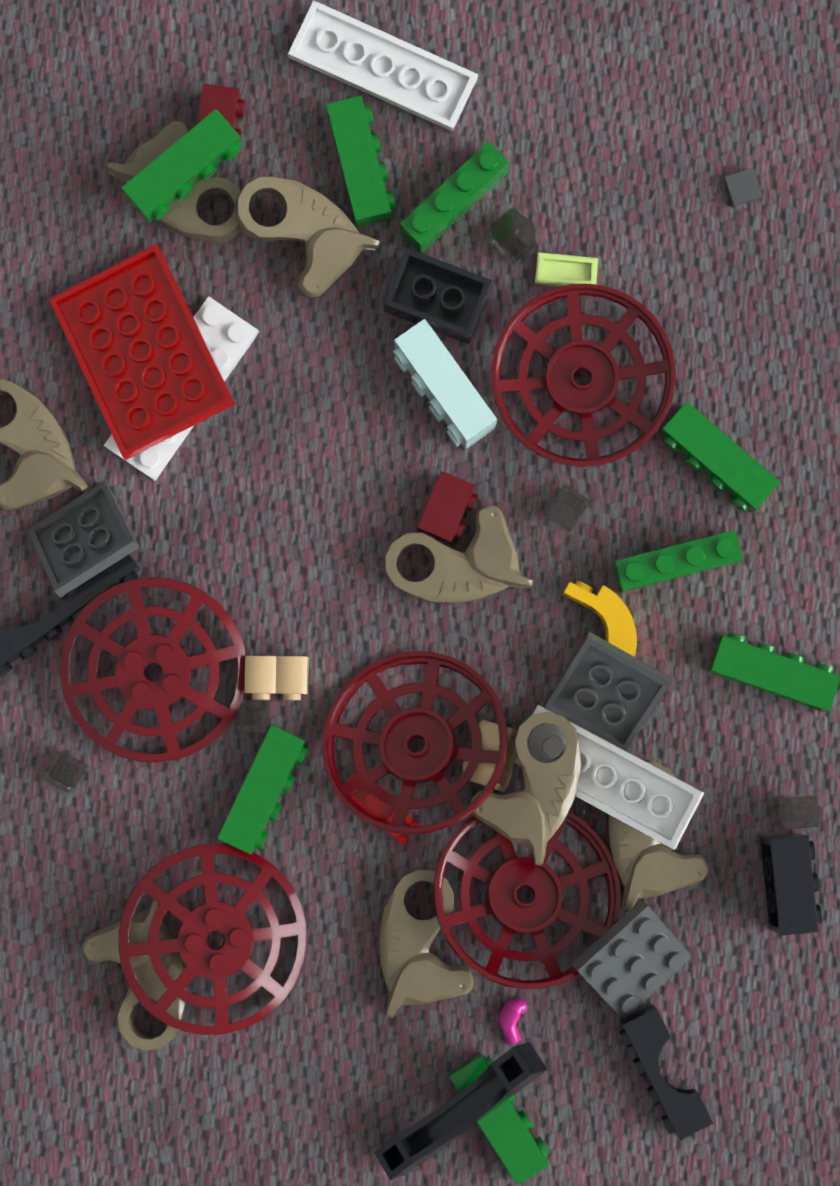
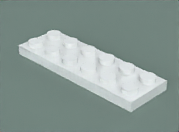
[288,0,478,132]
[104,296,259,481]
[514,705,704,849]

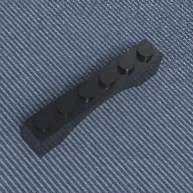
[0,554,141,677]
[374,1042,548,1180]

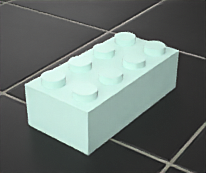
[393,319,497,450]

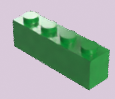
[326,95,396,228]
[121,109,242,223]
[400,141,510,253]
[659,402,780,513]
[612,530,743,593]
[707,632,840,712]
[217,725,309,854]
[449,1052,550,1186]

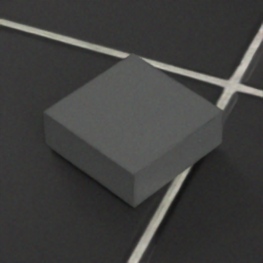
[723,168,763,208]

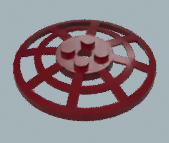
[491,284,676,467]
[60,577,246,763]
[322,651,508,835]
[433,811,621,989]
[118,844,306,1035]

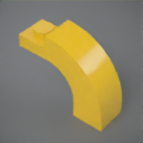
[562,580,637,657]

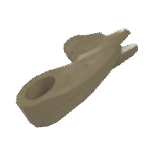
[106,120,241,243]
[234,177,380,298]
[0,379,90,512]
[385,505,533,603]
[470,711,582,865]
[608,762,708,912]
[379,868,474,1018]
[82,898,188,1051]

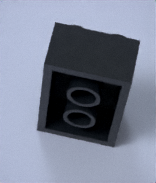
[384,247,492,344]
[760,833,822,935]

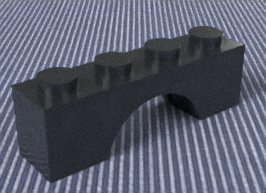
[618,1004,714,1140]

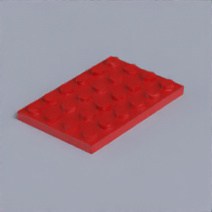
[49,244,235,460]

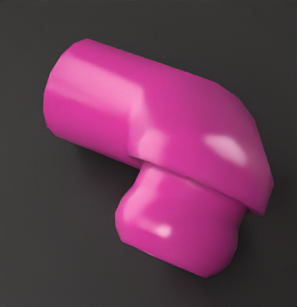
[498,997,527,1045]

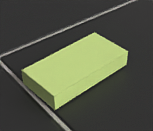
[535,252,598,286]

